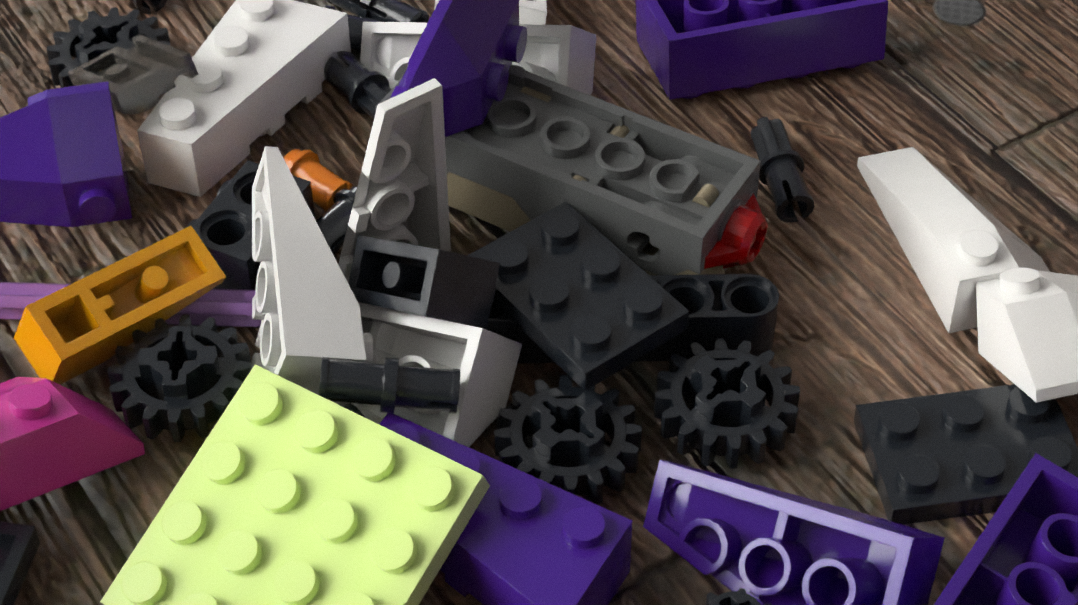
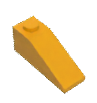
[14,226,226,385]

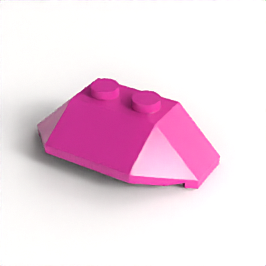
[0,377,145,511]

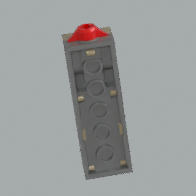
[375,65,768,275]

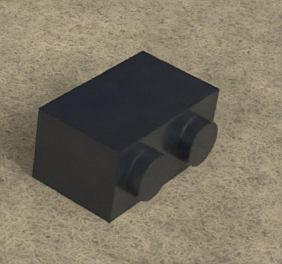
[348,235,500,328]

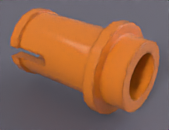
[283,149,354,211]

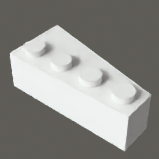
[137,0,351,197]

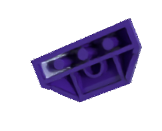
[390,0,527,137]

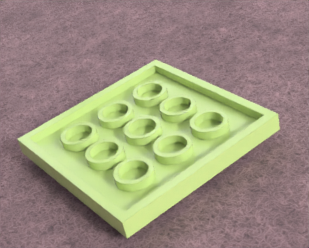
[100,364,490,605]

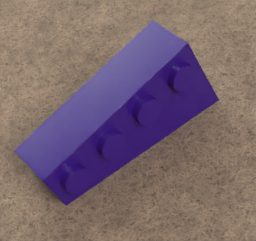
[379,413,632,605]

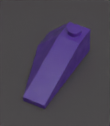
[0,81,132,227]
[643,460,945,605]

